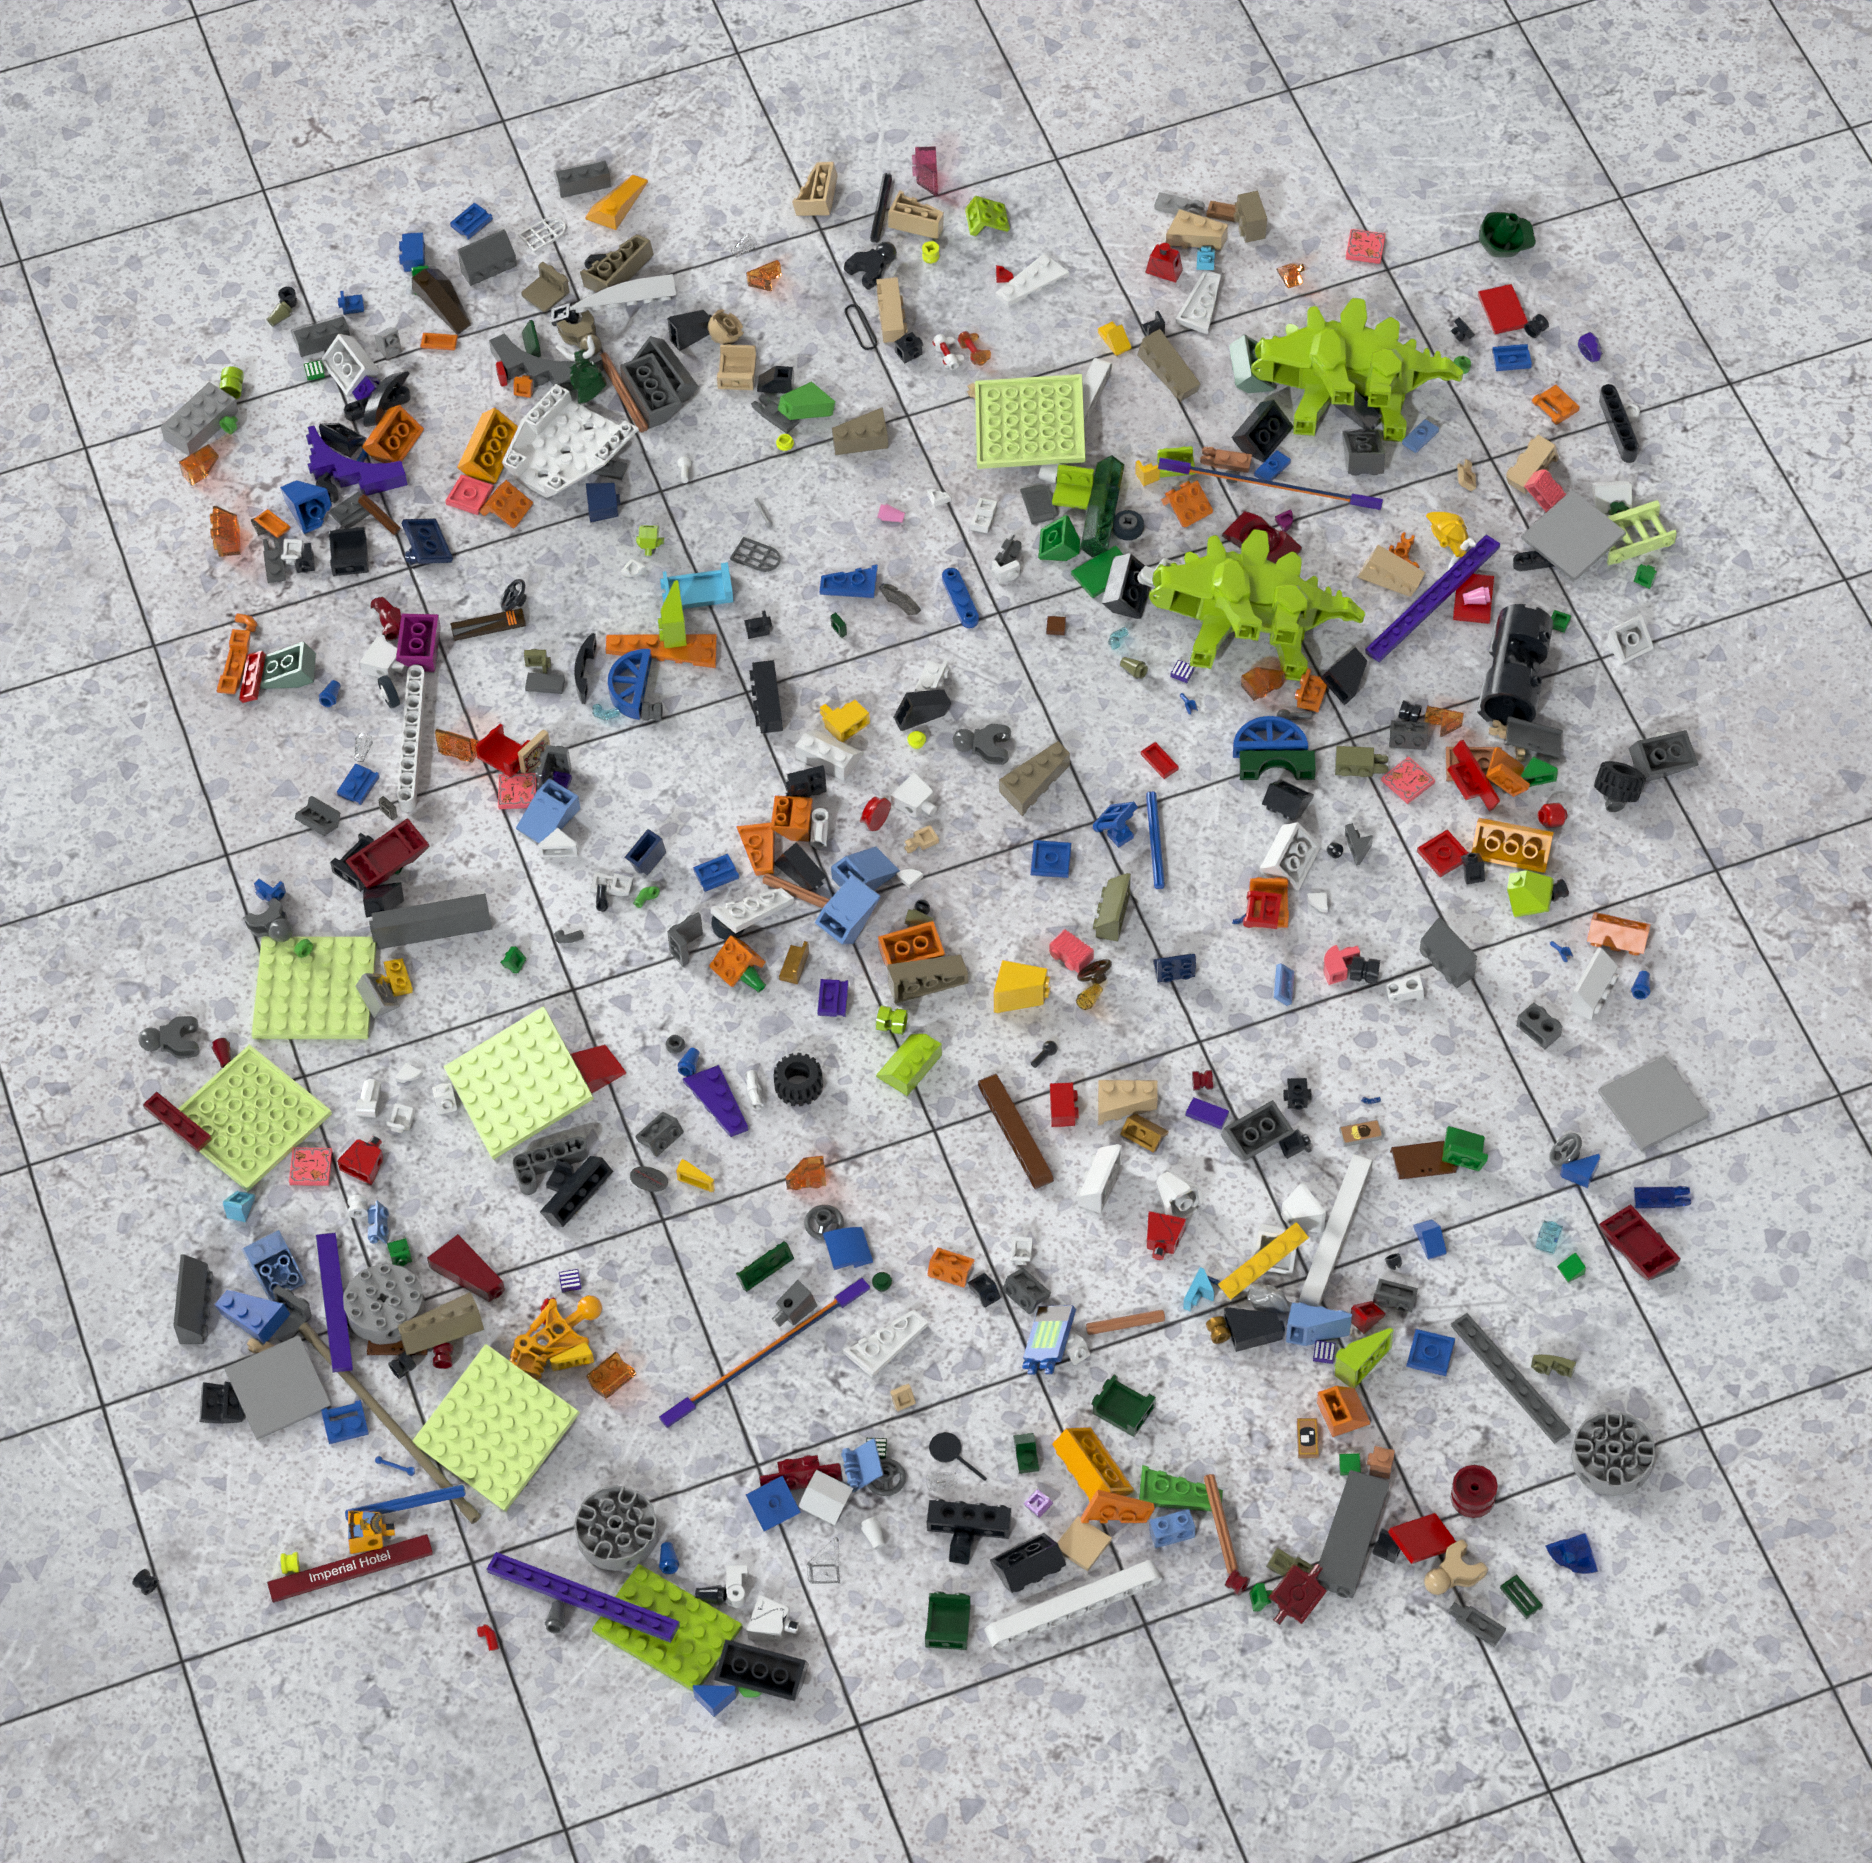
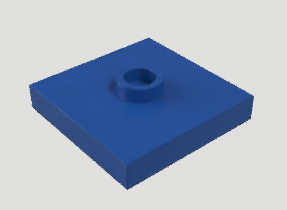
[1030,840,1072,878]
[1406,1329,1455,1376]
[746,1476,801,1532]

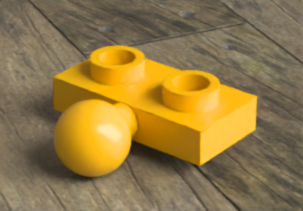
[375,958,413,997]

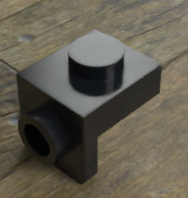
[949,1531,975,1565]

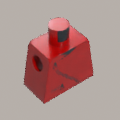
[1145,243,1183,283]
[337,1136,384,1185]
[1147,1211,1186,1260]

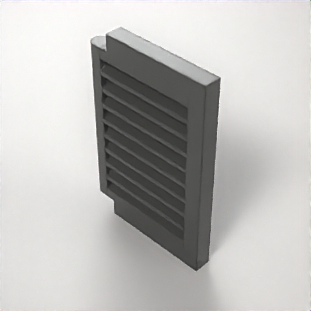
[1020,484,1059,525]

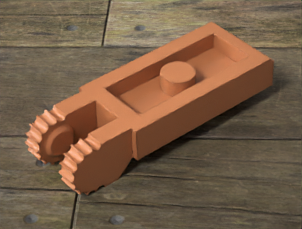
[1200,447,1252,473]

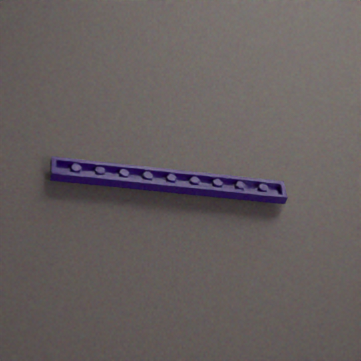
[1365,534,1500,663]
[486,1552,680,1643]

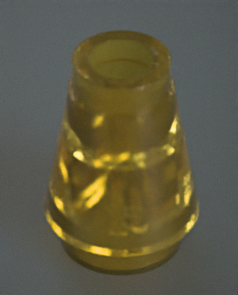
[1076,983,1103,1010]

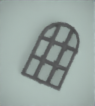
[730,537,781,572]

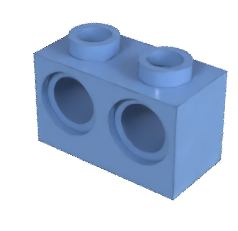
[1149,1509,1195,1549]

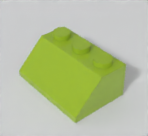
[876,1034,942,1096]

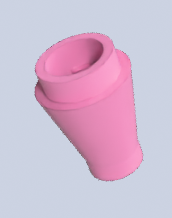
[877,504,905,523]
[1463,586,1491,605]

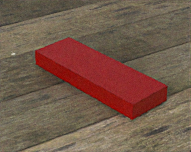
[239,651,266,703]

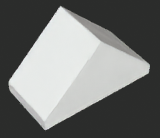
[538,828,578,858]

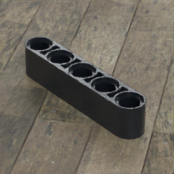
[1599,384,1639,463]

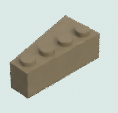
[580,234,654,293]
[1137,329,1201,402]
[999,741,1070,817]
[887,955,968,1004]
[397,1292,484,1355]

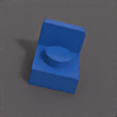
[337,291,364,315]

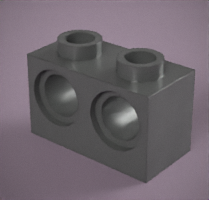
[1516,1002,1563,1050]

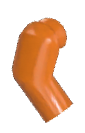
[235,613,258,632]

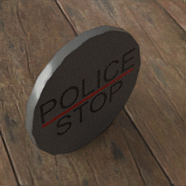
[630,1166,668,1192]

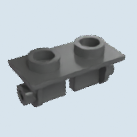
[994,535,1022,567]

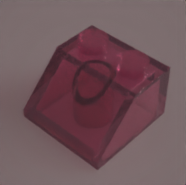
[912,146,938,196]

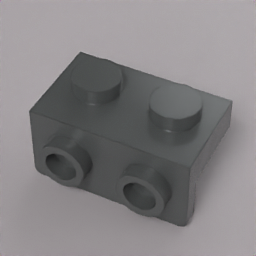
[295,796,341,836]
[1373,1278,1418,1313]

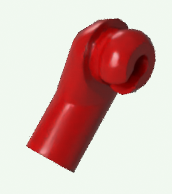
[476,1624,499,1651]

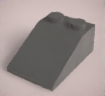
[1342,431,1385,476]
[1628,730,1699,782]

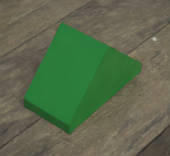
[1521,757,1558,787]

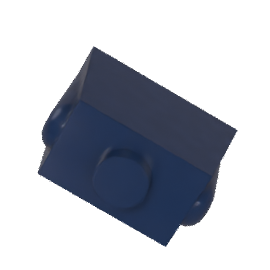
[585,483,621,523]
[624,829,667,876]

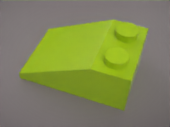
[657,580,687,648]
[1334,1328,1394,1388]

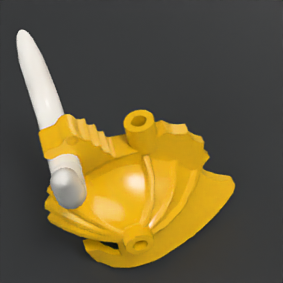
[1426,512,1476,570]

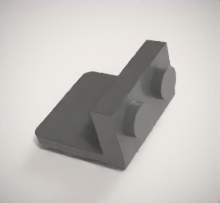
[535,745,572,789]
[273,1285,312,1342]

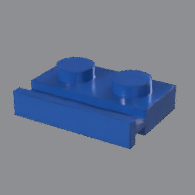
[450,202,493,240]
[1492,344,1532,371]
[337,763,380,805]
[693,854,739,892]

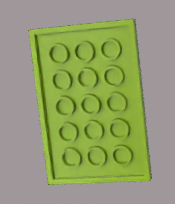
[592,1564,743,1691]

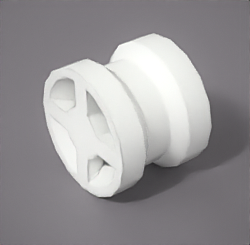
[348,1195,368,1218]

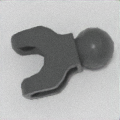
[952,723,1011,765]
[243,898,293,943]
[138,1016,199,1059]

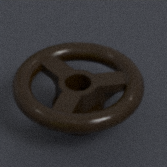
[1077,959,1112,985]

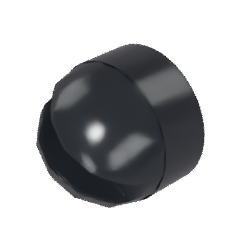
[1326,842,1343,859]
[914,899,930,915]
[1385,1253,1402,1270]

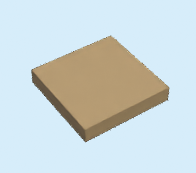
[1057,1516,1112,1571]

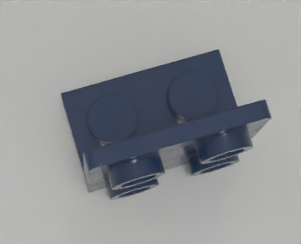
[1153,954,1196,983]

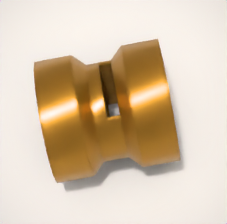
[1206,1316,1231,1344]

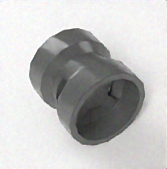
[642,702,663,721]
[1603,795,1625,812]

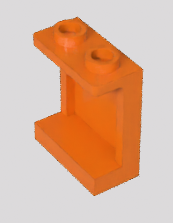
[1249,877,1289,928]

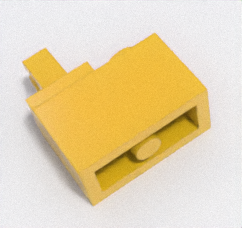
[819,699,870,742]

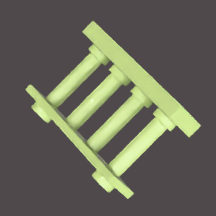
[1607,500,1677,566]

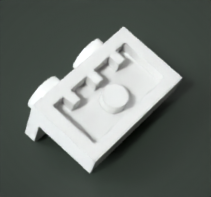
[915,660,951,692]

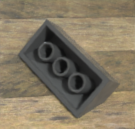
[631,336,699,403]
[620,353,682,428]
[173,1254,213,1344]

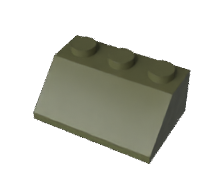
[1093,873,1131,942]

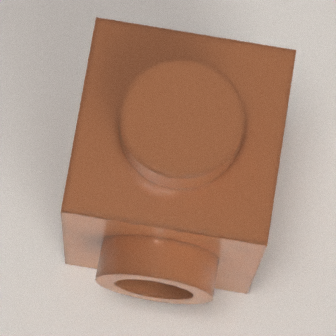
[1367,1446,1395,1479]

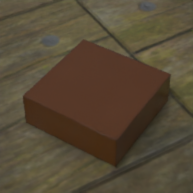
[1046,616,1066,636]

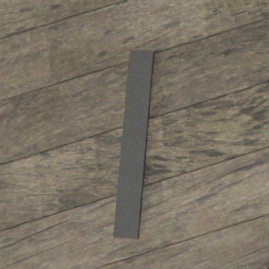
[1451,1313,1571,1444]

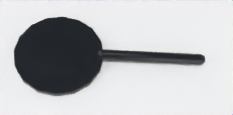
[929,1432,987,1481]

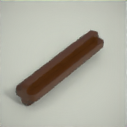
[358,494,401,535]

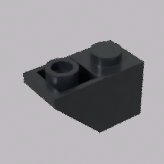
[757,366,794,394]

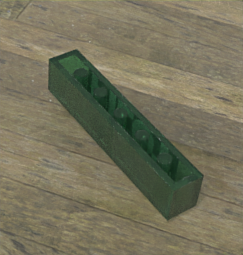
[1080,455,1125,558]

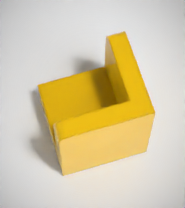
[1135,460,1160,487]

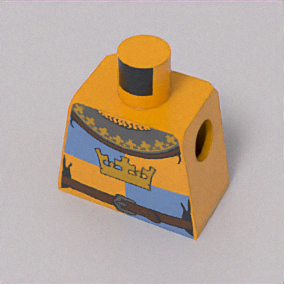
[348,1511,395,1554]

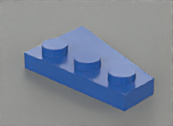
[819,564,878,598]

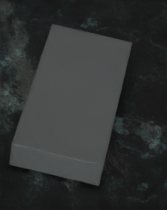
[525,672,565,694]

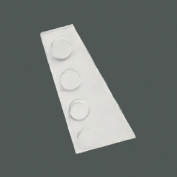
[711,888,794,933]
[843,1310,929,1378]

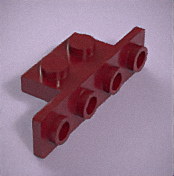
[759,1455,843,1491]

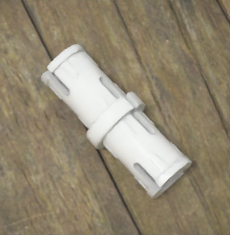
[745,1070,764,1110]

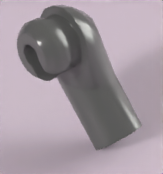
[554,930,584,943]

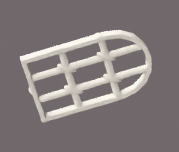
[518,217,566,253]

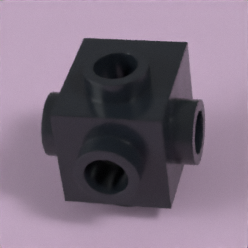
[894,332,923,364]
[1283,1078,1312,1110]

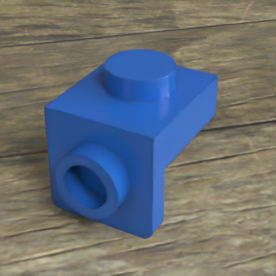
[254,879,286,901]

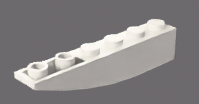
[570,274,676,313]

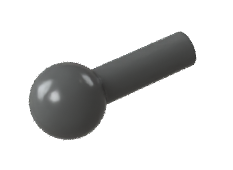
[1276,709,1312,720]

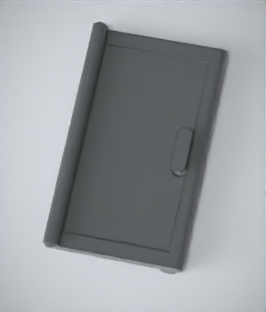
[1505,716,1563,759]

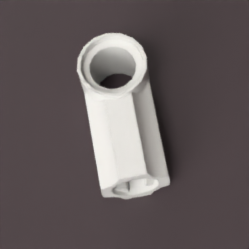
[810,808,829,849]
[356,1079,381,1118]

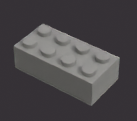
[161,382,238,457]

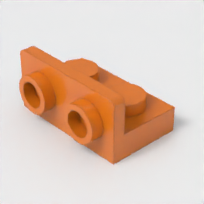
[927,1247,975,1288]

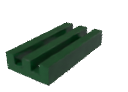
[1500,1574,1543,1620]

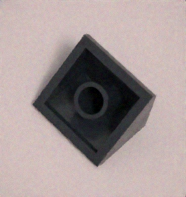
[319,423,367,458]

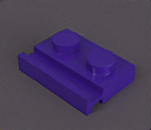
[817,979,849,1017]

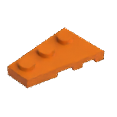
[736,822,775,876]
[1081,1489,1155,1523]

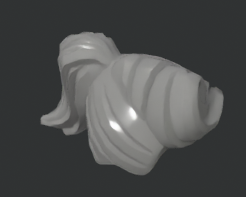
[1247,1283,1292,1313]

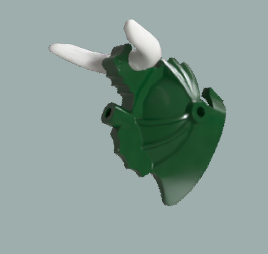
[556,335,607,404]

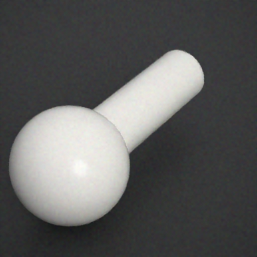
[677,456,692,483]

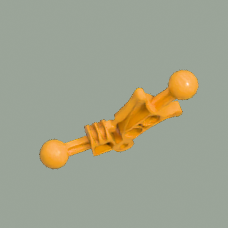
[509,1295,602,1380]

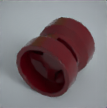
[1192,1070,1213,1091]
[432,1342,453,1369]

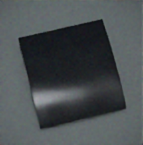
[199,1381,243,1424]

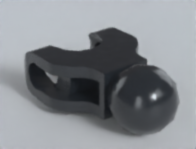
[844,242,897,290]

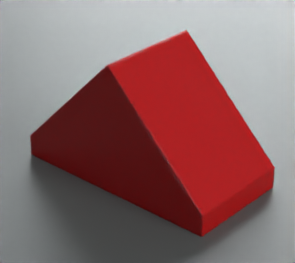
[1350,1301,1386,1334]

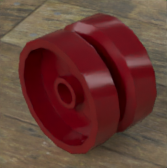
[1450,1464,1498,1518]

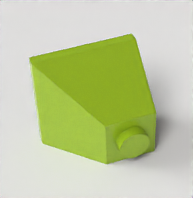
[1507,870,1554,918]

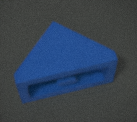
[1560,1154,1600,1188]
[1413,1219,1447,1260]
[693,1685,736,1717]

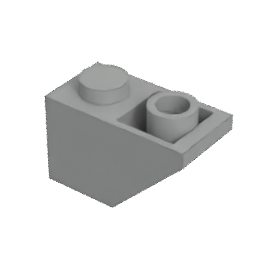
[374,327,402,360]

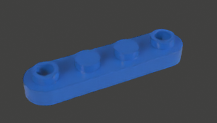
[942,568,979,628]

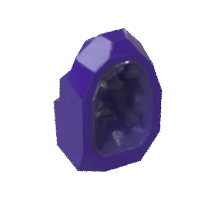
[1578,332,1603,362]

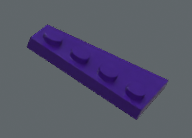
[683,1065,749,1137]

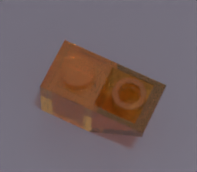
[179,444,219,486]
[1241,667,1285,701]
[786,1156,826,1190]

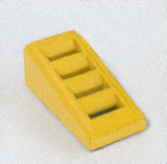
[676,1159,715,1192]
[550,1342,594,1371]

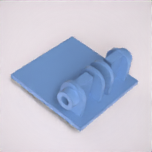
[841,1438,883,1492]

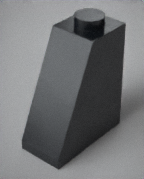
[667,310,712,351]
[1333,390,1382,431]
[1320,647,1367,706]
[893,689,951,731]
[774,842,826,891]
[363,882,404,918]
[1224,1307,1285,1352]

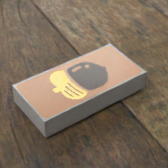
[1339,1119,1383,1147]

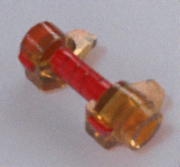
[957,331,991,366]

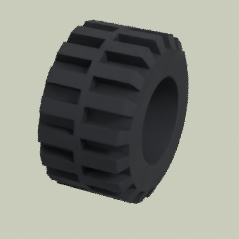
[1594,761,1646,802]
[773,1053,823,1107]

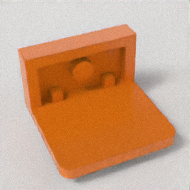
[1161,480,1213,528]

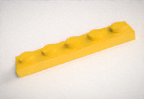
[1218,1222,1309,1300]

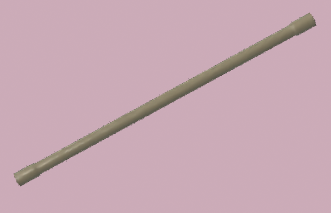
[298,1322,481,1524]

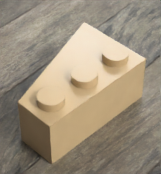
[792,162,838,216]
[888,190,944,239]
[1166,209,1228,251]
[876,277,907,343]
[1506,435,1559,494]
[1357,545,1425,597]
[1098,1080,1157,1125]

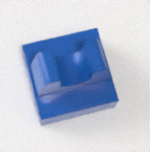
[1107,825,1134,848]

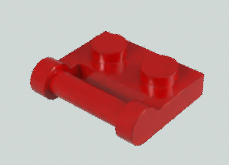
[1243,890,1282,929]

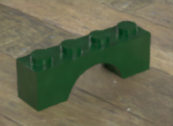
[1239,750,1316,780]

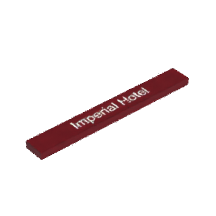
[267,1534,433,1603]

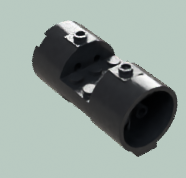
[1477,604,1553,726]

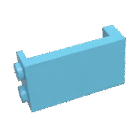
[660,562,733,609]

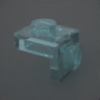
[1535,1220,1563,1254]

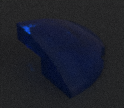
[1545,1533,1599,1574]

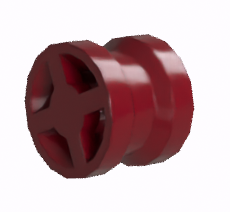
[1225,1569,1250,1596]

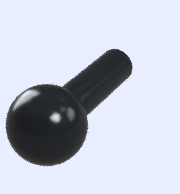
[1031,1040,1058,1068]

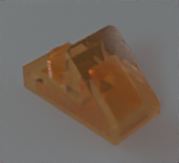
[746,260,781,291]
[1276,263,1305,288]
[1425,705,1464,737]

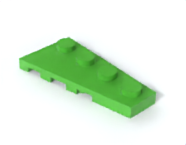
[1139,1465,1223,1511]

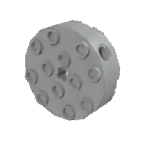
[343,1264,426,1345]
[1571,1412,1656,1496]
[574,1485,658,1571]

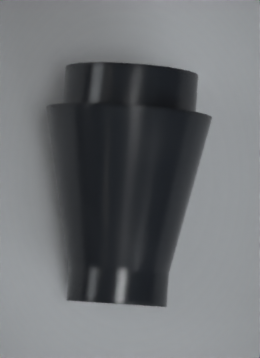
[695,1585,727,1606]

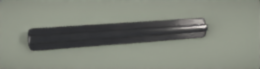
[870,173,892,243]

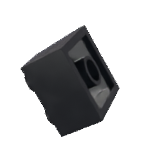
[1262,779,1314,821]

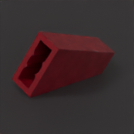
[427,1234,505,1302]

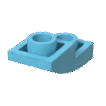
[1196,246,1215,270]

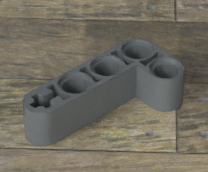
[513,1136,589,1195]

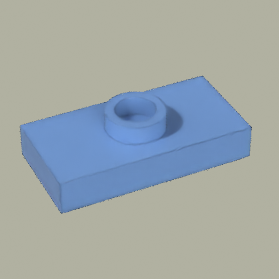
[1402,419,1439,453]
[1274,963,1294,1006]

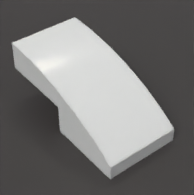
[970,498,997,533]
[590,872,633,896]

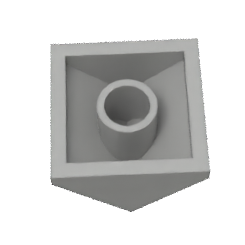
[356,973,400,1018]

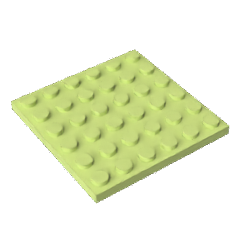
[975,374,1086,469]
[251,937,377,1039]
[443,1006,594,1160]
[178,1044,332,1192]
[413,1344,580,1512]

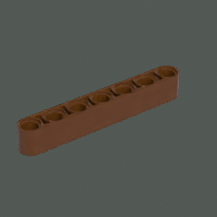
[978,1073,1054,1189]

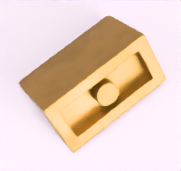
[779,941,809,985]
[1120,1114,1169,1153]

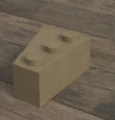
[832,407,888,455]

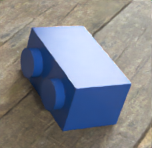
[399,232,425,272]

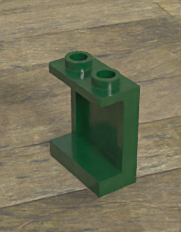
[1091,1374,1156,1437]
[925,1591,971,1650]

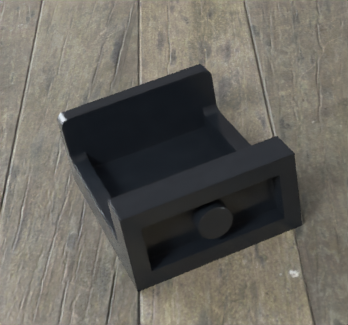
[328,527,369,576]
[330,833,374,892]

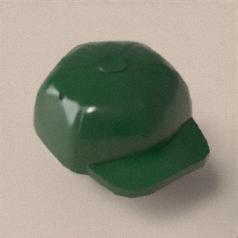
[1479,212,1536,258]

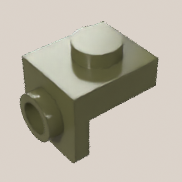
[524,649,551,674]

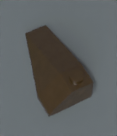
[411,268,471,335]

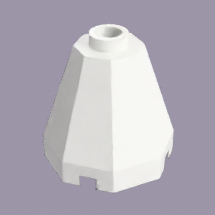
[1156,1172,1203,1219]

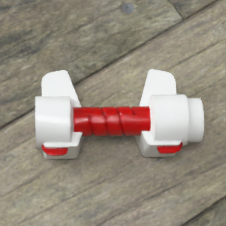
[932,334,964,370]

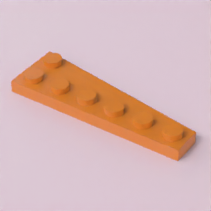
[605,634,717,668]

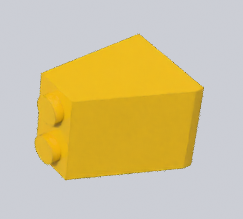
[993,960,1051,1013]

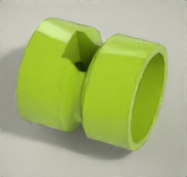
[219,366,244,399]
[876,1005,908,1035]

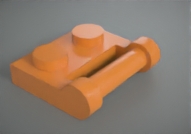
[1532,385,1580,425]

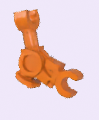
[1388,532,1419,568]

